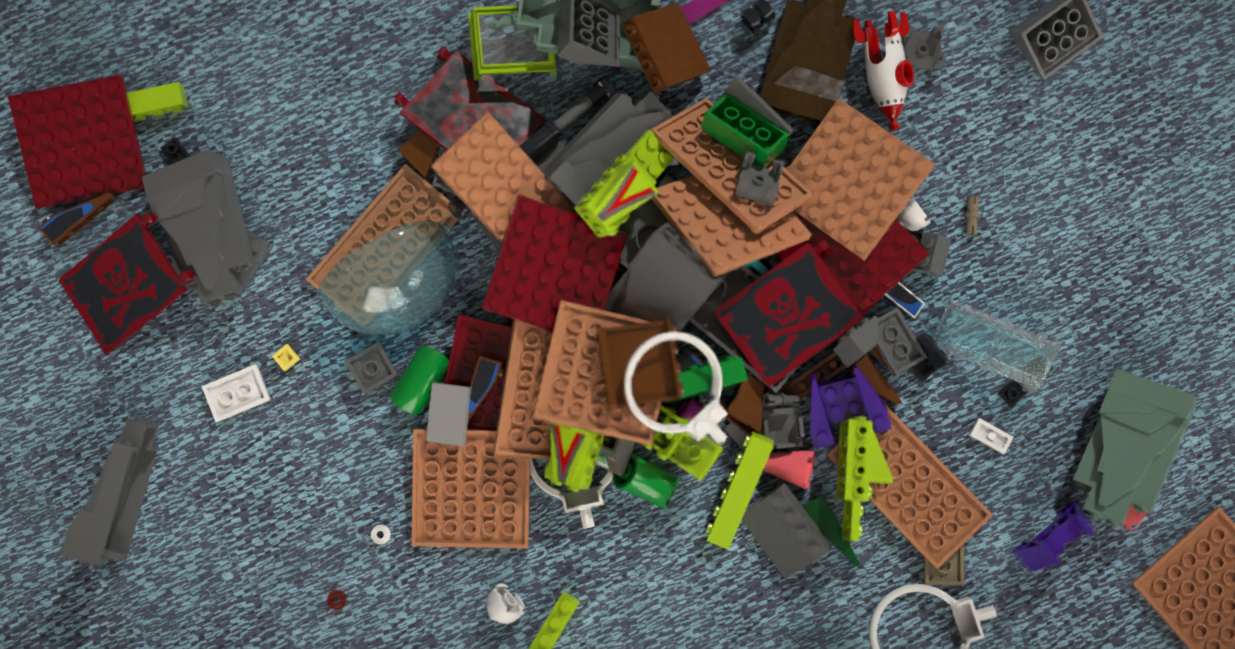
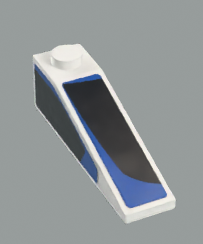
[883,282,925,319]

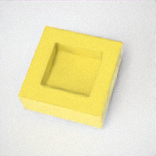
[272,344,300,371]

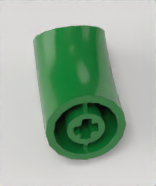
[390,346,449,414]
[612,453,680,509]

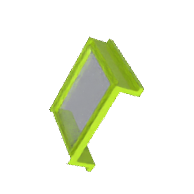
[468,5,557,80]

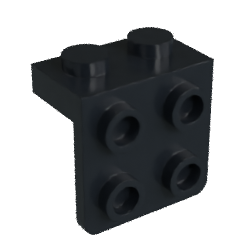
[909,332,949,383]

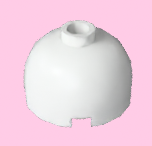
[896,199,931,231]
[486,584,525,624]

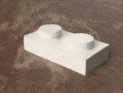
[969,418,1013,454]

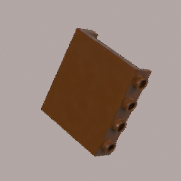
[622,3,711,94]
[596,318,684,409]

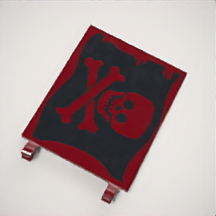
[394,46,545,150]
[58,212,196,355]
[713,240,872,388]

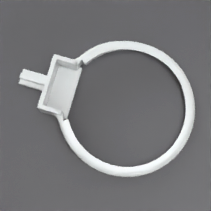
[625,332,727,445]
[530,458,613,529]
[870,584,997,649]

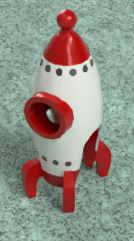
[853,11,914,132]

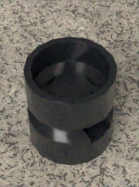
[740,0,776,33]

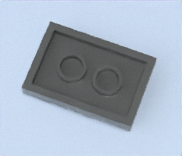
[876,307,927,377]

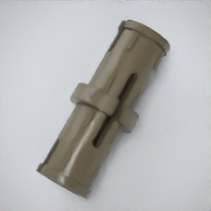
[964,196,980,235]

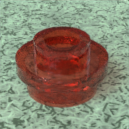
[327,590,347,610]

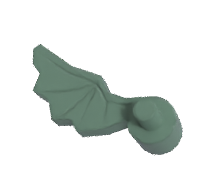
[491,14,516,30]

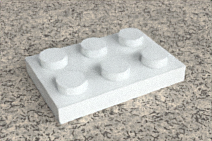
[202,364,271,422]

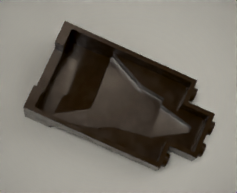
[760,0,860,129]

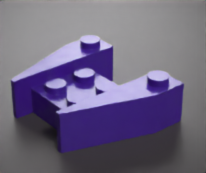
[810,363,892,449]
[1012,502,1095,571]

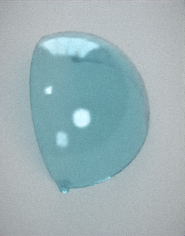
[318,221,457,336]

